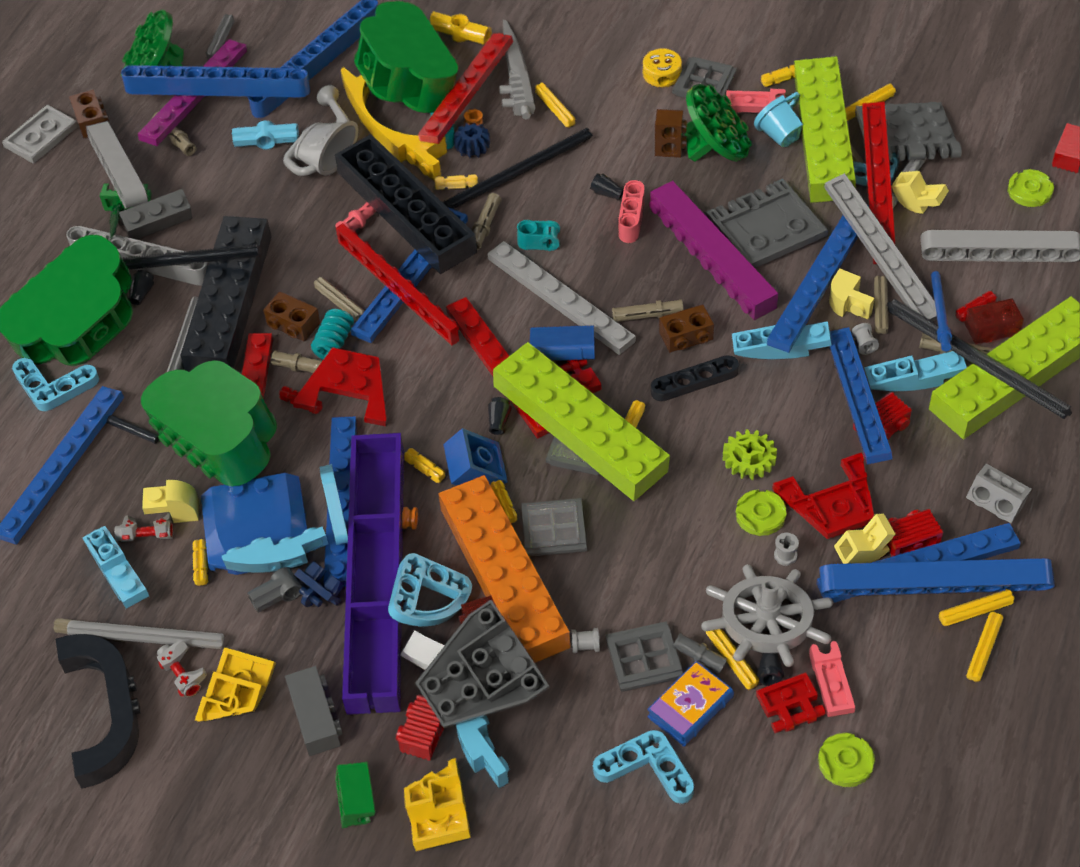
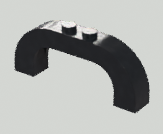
[55,634,141,789]

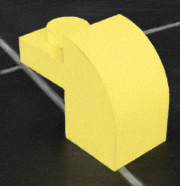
[891,171,949,214]
[829,269,874,319]
[142,480,199,523]
[834,514,895,564]

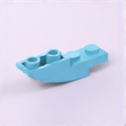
[732,321,832,359]
[864,351,967,391]
[82,526,149,609]
[222,527,328,573]
[456,716,509,788]

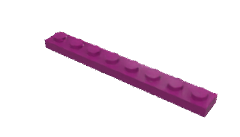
[138,40,247,146]

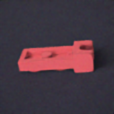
[726,89,786,113]
[809,641,855,717]

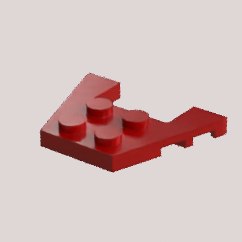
[293,347,386,426]
[772,452,874,539]

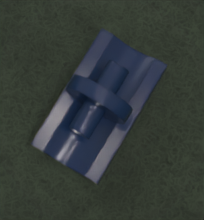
[294,561,344,607]

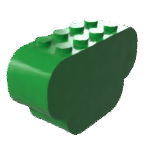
[354,1,458,113]
[0,235,133,366]
[141,361,277,486]

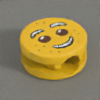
[643,49,682,87]

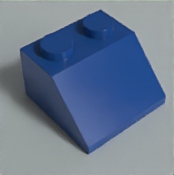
[443,428,508,486]

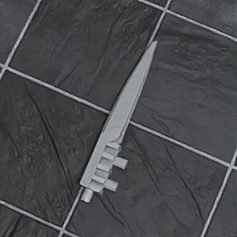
[499,20,535,119]

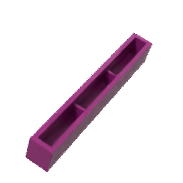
[649,181,778,320]

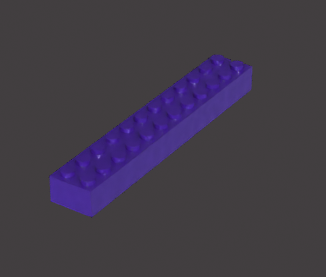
[342,433,404,715]

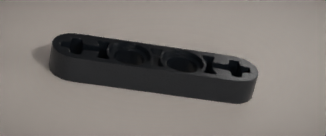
[651,355,739,402]

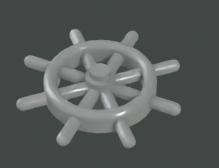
[701,564,833,667]

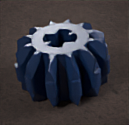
[454,122,491,158]

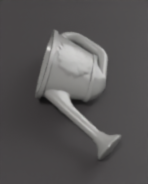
[283,85,358,176]

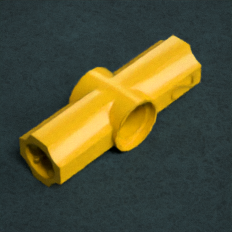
[430,11,492,45]

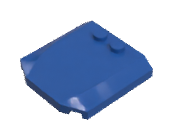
[201,473,308,575]

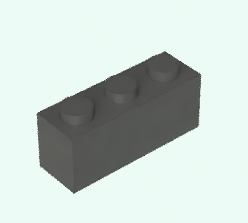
[119,189,192,240]
[285,666,343,756]

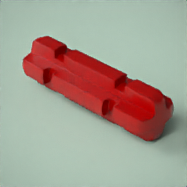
[955,291,997,322]
[279,386,323,414]

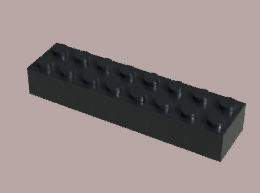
[335,134,477,275]
[180,216,272,372]

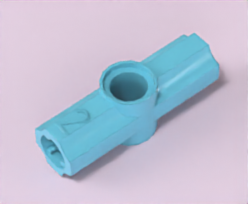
[232,121,299,149]

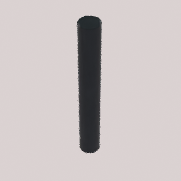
[106,415,159,444]

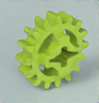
[723,429,777,480]

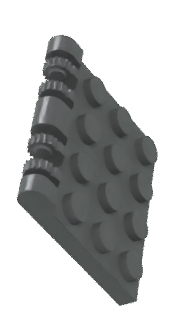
[855,102,962,161]
[704,179,828,268]

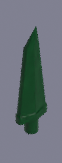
[109,203,123,239]

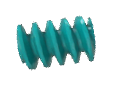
[311,309,354,360]

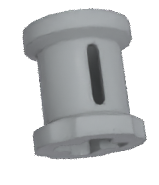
[851,323,879,355]
[774,533,799,566]
[571,628,600,653]

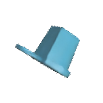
[754,92,803,147]

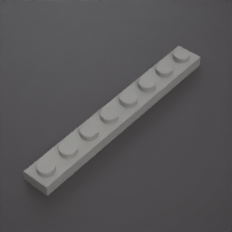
[824,173,937,322]
[488,241,636,355]

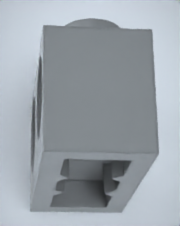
[966,464,1032,523]

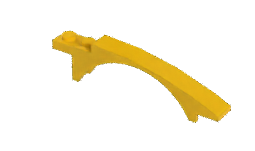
[341,67,447,181]

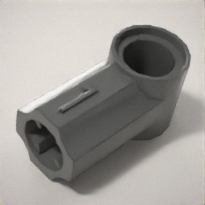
[247,567,302,613]

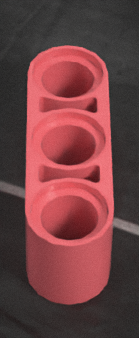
[618,180,644,243]

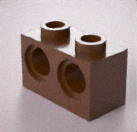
[69,89,109,139]
[655,109,687,158]
[263,291,320,342]
[659,304,714,353]

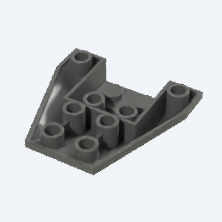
[415,600,550,728]

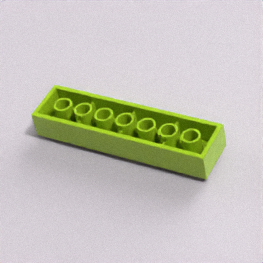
[794,57,856,203]
[929,296,1080,440]
[493,342,670,501]

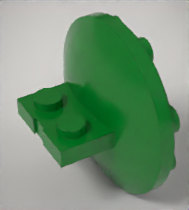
[121,10,184,76]
[684,84,752,162]

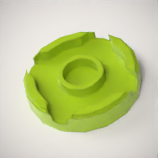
[1007,169,1054,207]
[735,490,786,536]
[818,733,875,787]

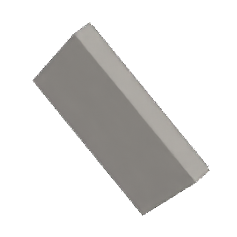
[2,105,79,164]

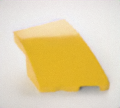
[195,647,276,722]
[404,758,471,851]

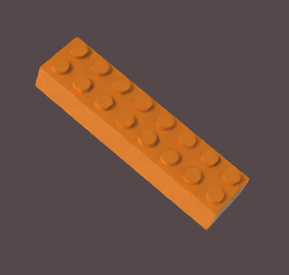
[438,475,571,663]

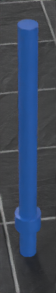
[931,271,952,352]

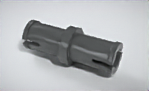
[672,633,727,673]

